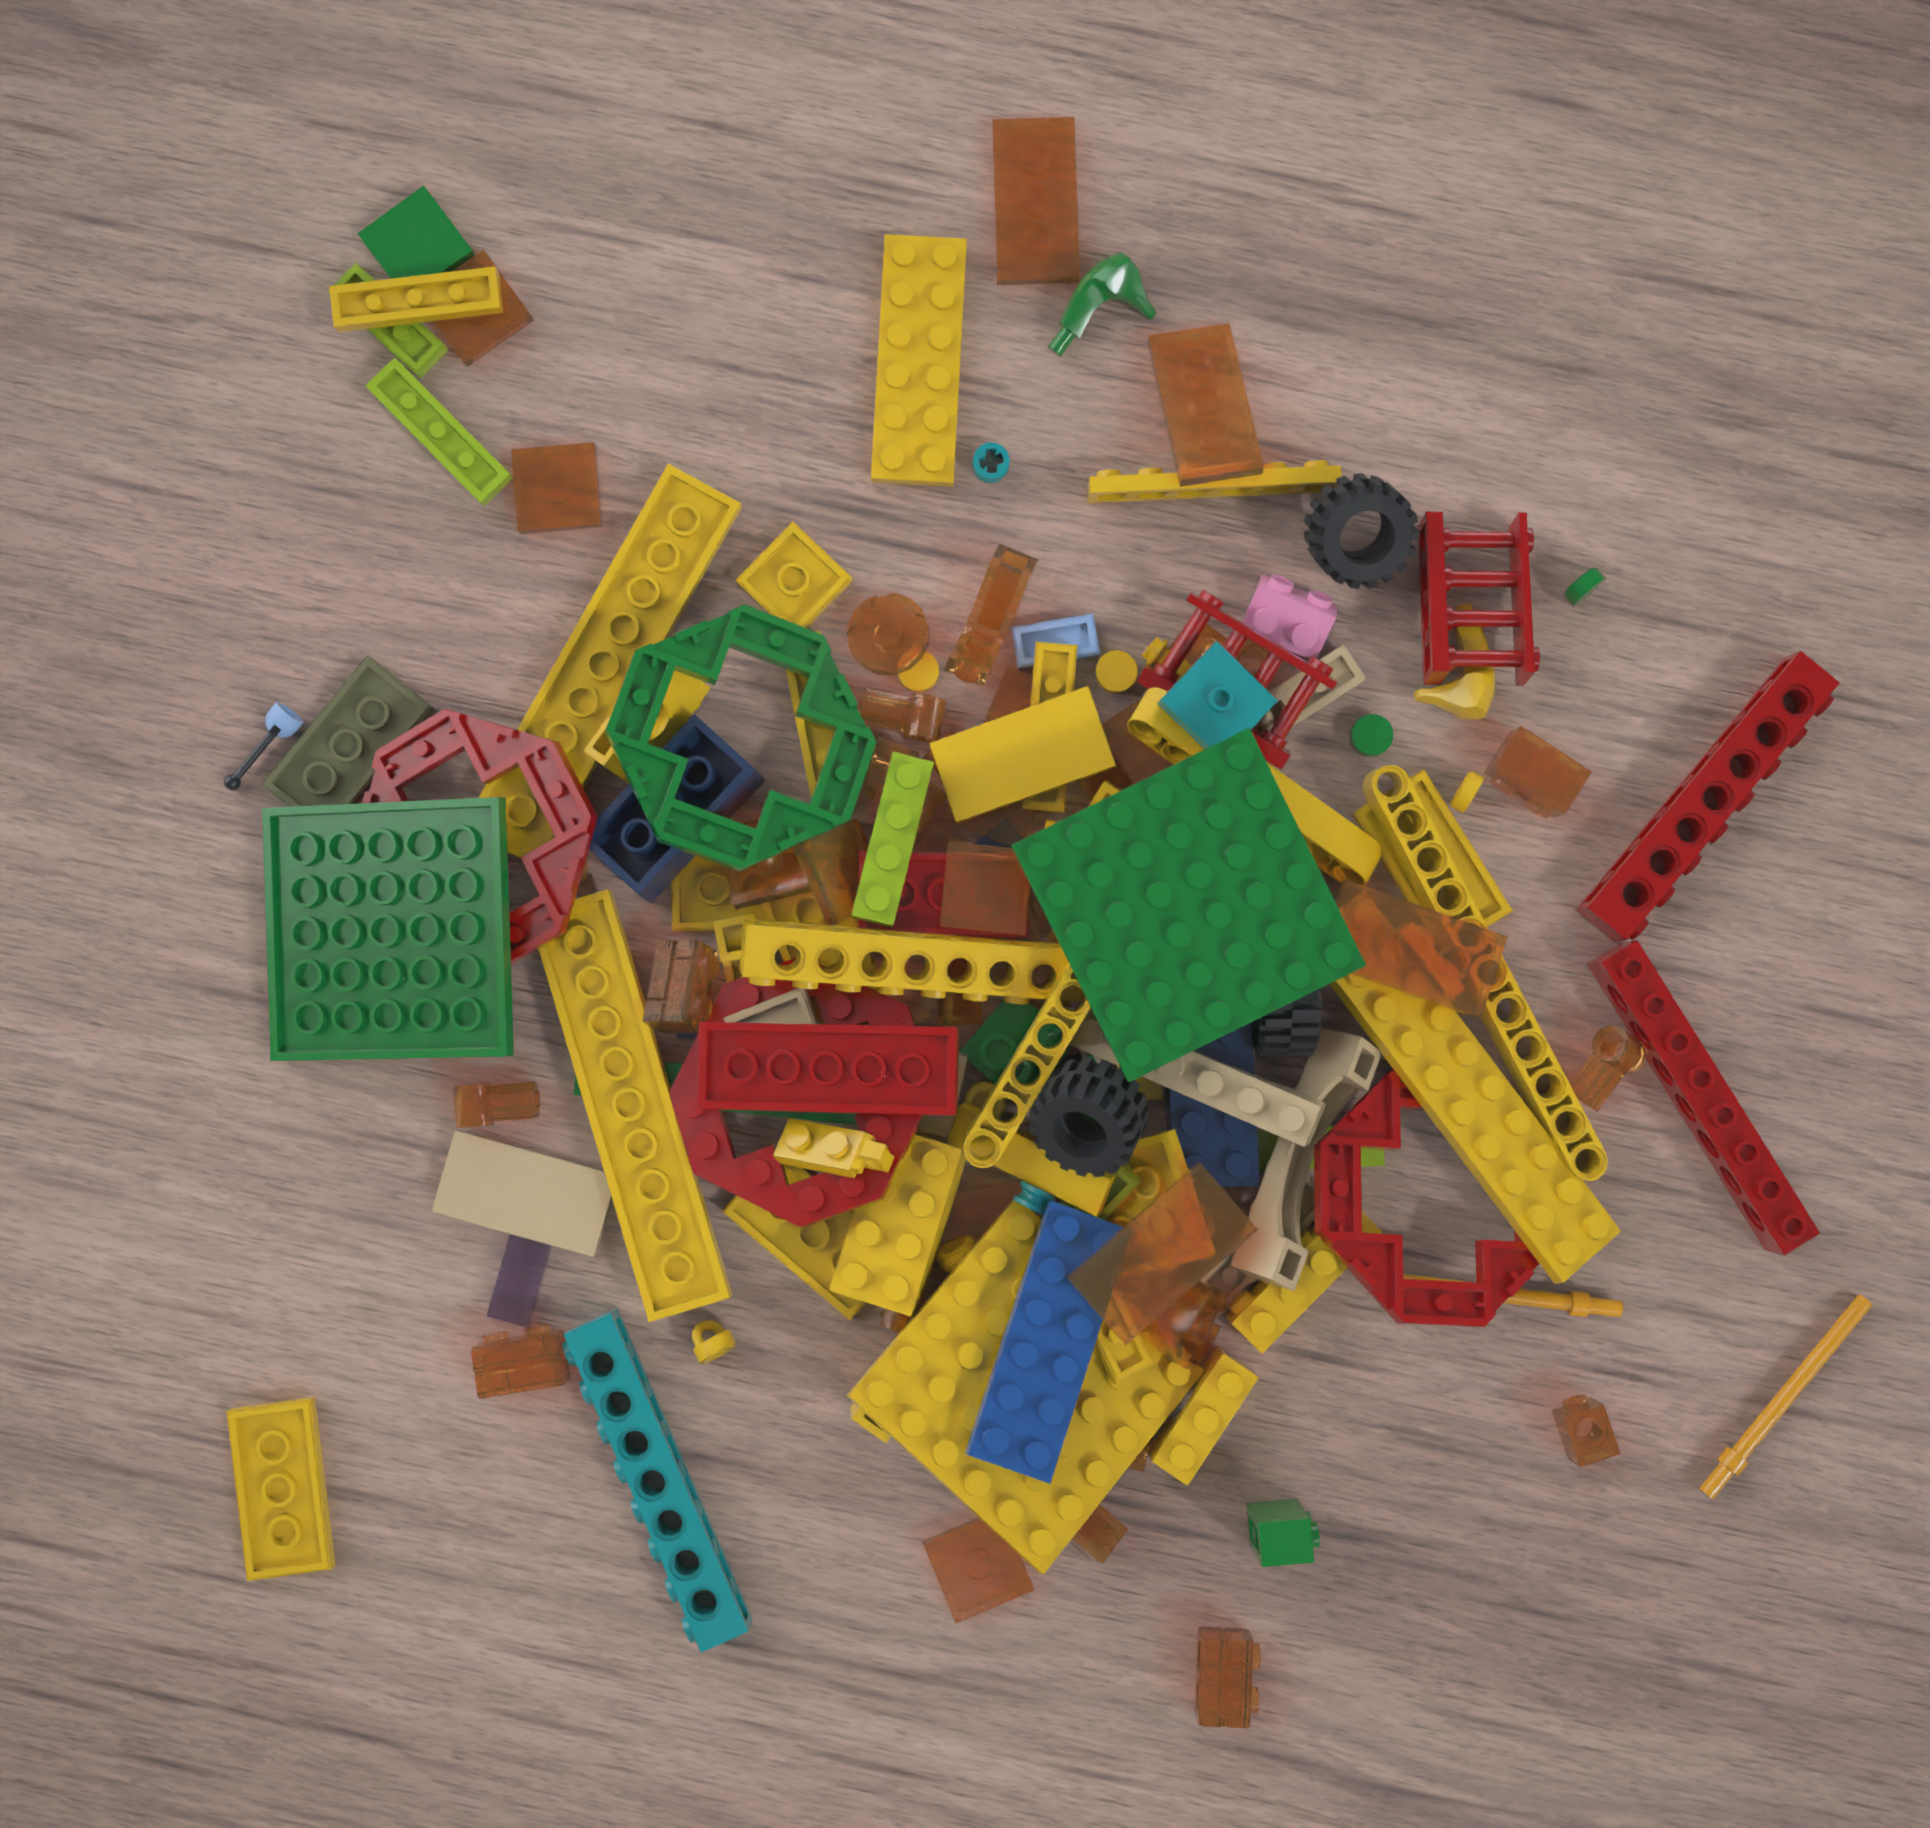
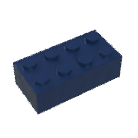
[589,714,765,903]
[1165,1022,1260,1188]

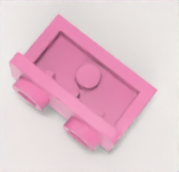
[1242,574,1338,659]

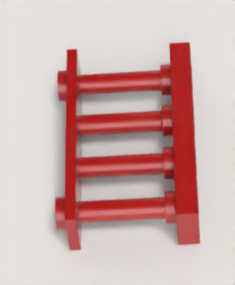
[1417,511,1540,686]
[1136,589,1337,770]

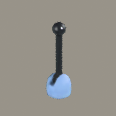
[224,701,304,791]

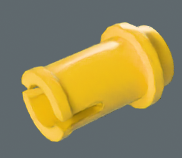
[1141,636,1193,681]

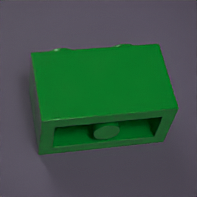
[1246,1499,1320,1567]

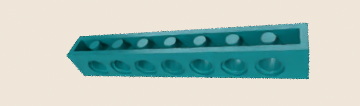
[562,1308,753,1653]

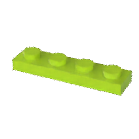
[365,357,513,506]
[851,752,934,928]

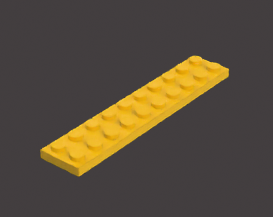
[478,463,742,859]
[539,889,733,1322]
[1330,889,1621,1284]

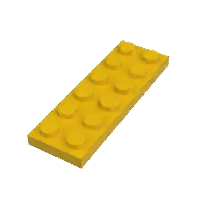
[871,234,967,487]

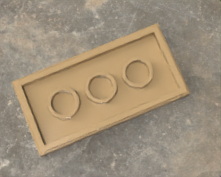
[431,1129,612,1257]

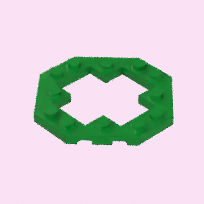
[605,604,877,872]

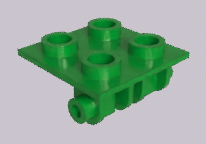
[959,1000,1073,1084]

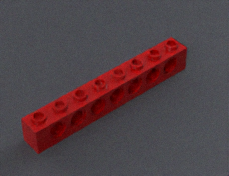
[1575,650,1840,942]
[1587,940,1820,1256]

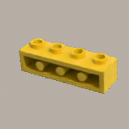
[1225,1212,1382,1354]

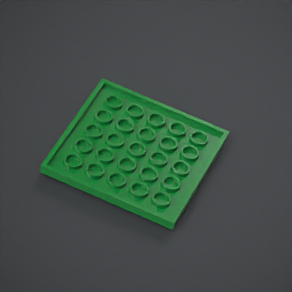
[1011,728,1367,1083]
[262,797,514,1061]

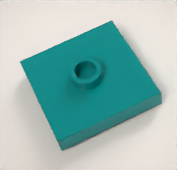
[1157,641,1278,750]

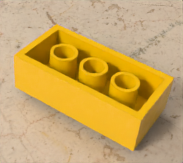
[829,1135,966,1317]

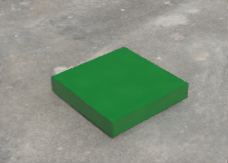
[357,185,475,279]

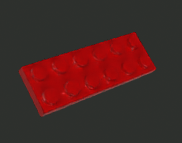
[697,1022,959,1116]

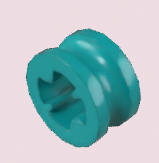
[972,442,1010,483]
[1013,1180,1056,1215]

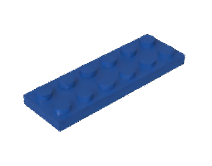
[965,1201,1131,1484]

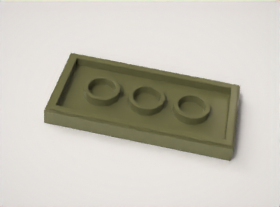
[261,655,435,807]

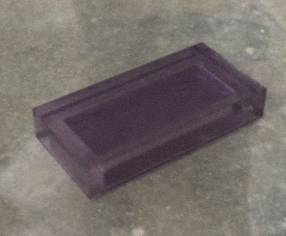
[486,1234,552,1327]

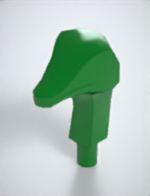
[1048,252,1157,357]

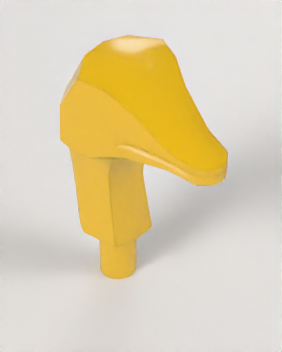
[1414,603,1496,721]

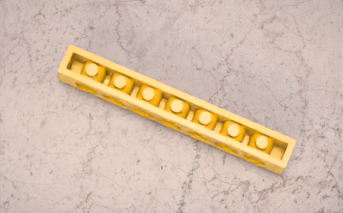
[739,919,1084,1008]

